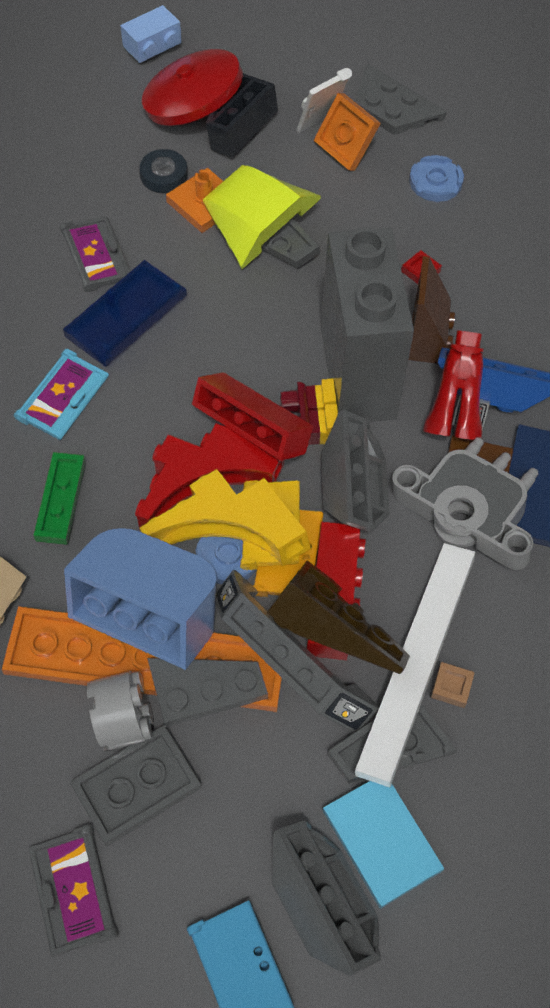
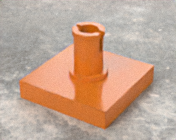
[313,93,381,171]
[166,168,223,233]

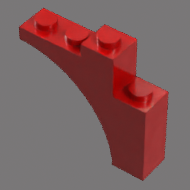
[135,423,285,530]

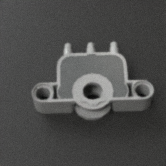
[392,437,539,570]

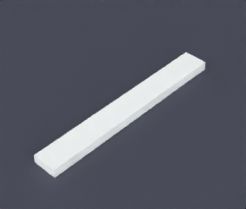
[355,543,475,788]

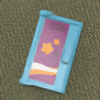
[13,349,109,440]

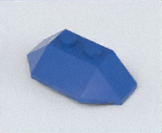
[438,347,550,412]

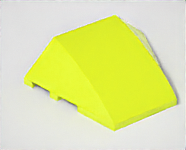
[203,165,321,269]

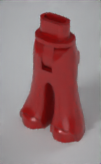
[423,330,484,440]

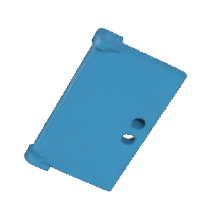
[187,901,295,1008]

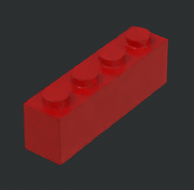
[192,372,313,461]
[307,522,366,661]

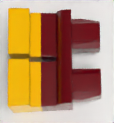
[280,378,338,445]

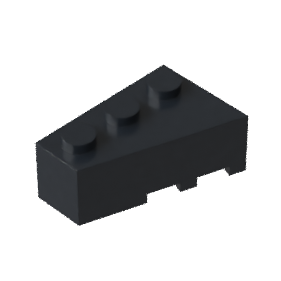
[206,73,278,157]

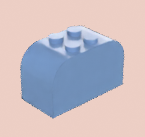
[64,528,216,670]

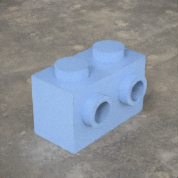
[120,5,181,63]

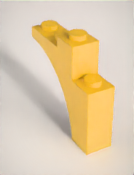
[139,469,311,566]

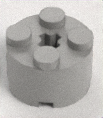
[87,671,154,752]

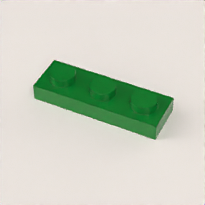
[33,452,86,545]

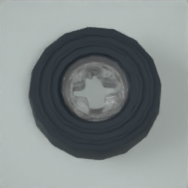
[139,149,188,193]

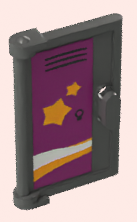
[59,217,133,292]
[28,825,118,957]

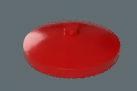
[142,49,243,126]

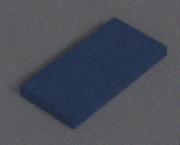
[509,424,550,547]

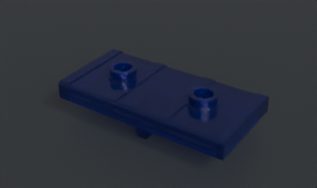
[63,260,187,367]

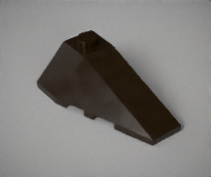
[267,560,410,674]

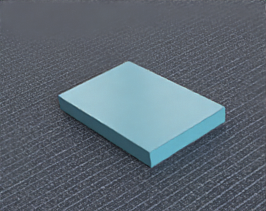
[323,781,444,909]

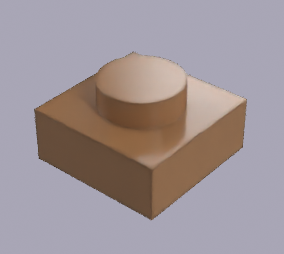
[431,662,475,708]

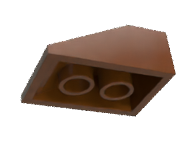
[408,256,455,364]

